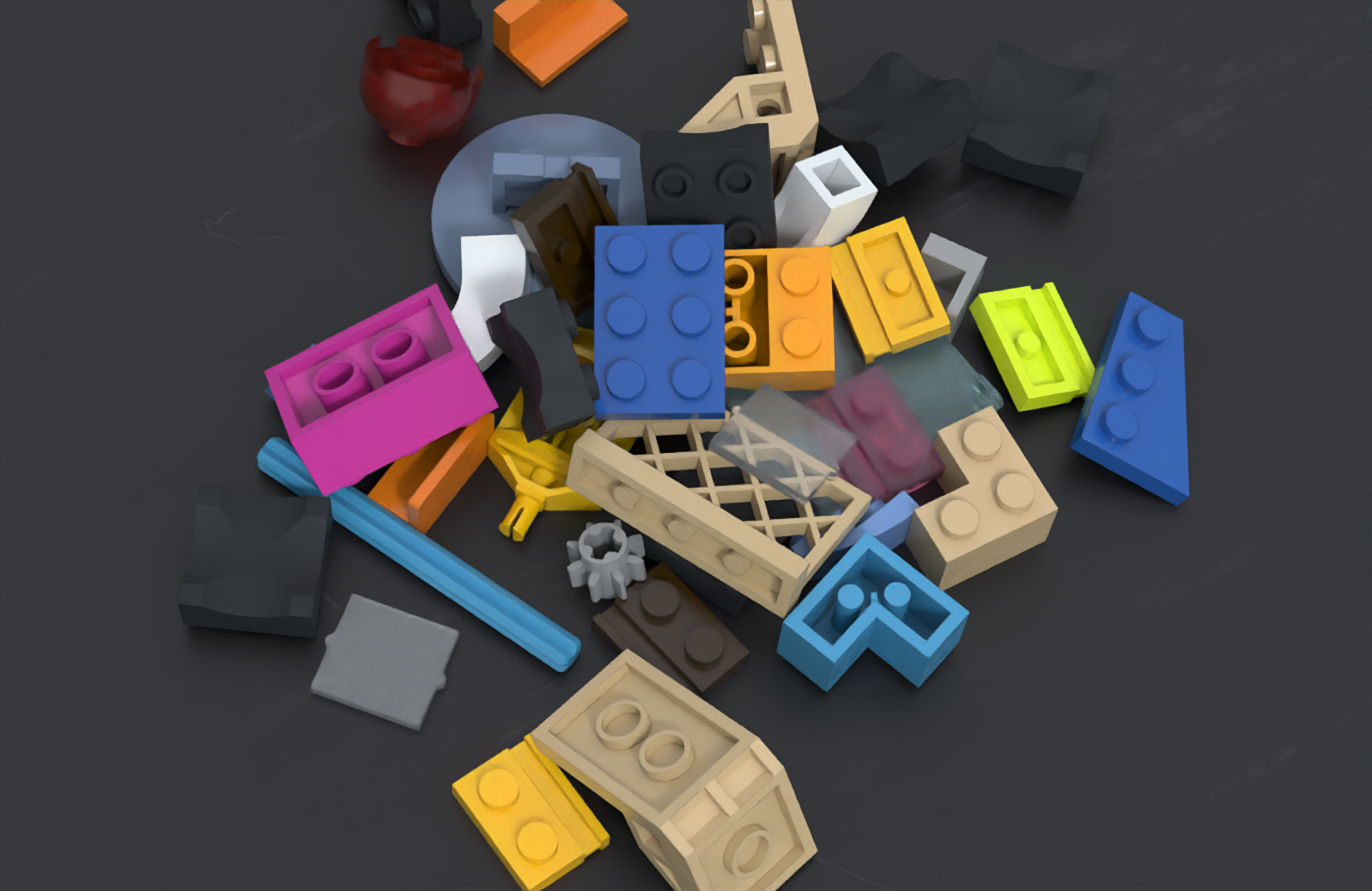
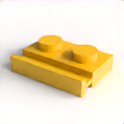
[823,216,951,364]
[452,733,610,891]

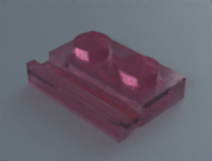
[799,364,946,505]

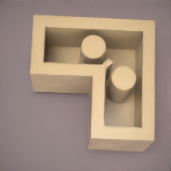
[905,405,1058,591]

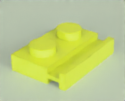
[969,282,1096,412]

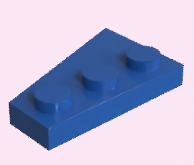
[1069,291,1189,506]

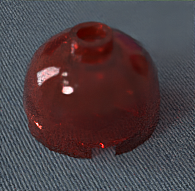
[359,36,484,146]

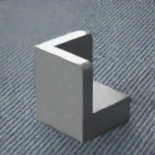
[920,233,988,345]

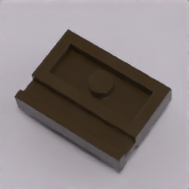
[509,162,619,318]
[591,561,750,699]

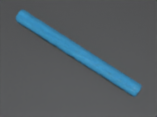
[256,436,581,672]

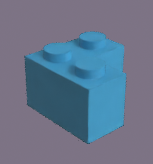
[776,531,970,693]

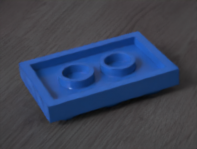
[594,224,725,420]

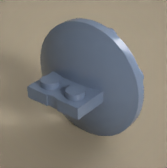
[431,114,647,330]

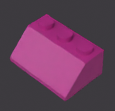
[264,283,499,497]

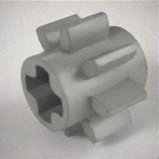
[566,519,647,603]

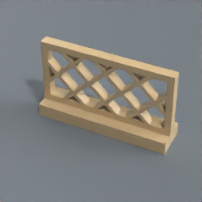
[565,410,872,619]

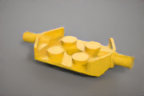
[488,327,637,541]

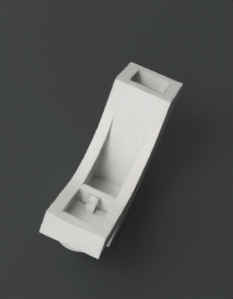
[774,145,878,248]
[452,234,532,372]

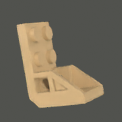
[679,0,819,200]
[530,649,818,891]

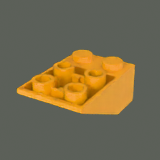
[725,247,835,392]

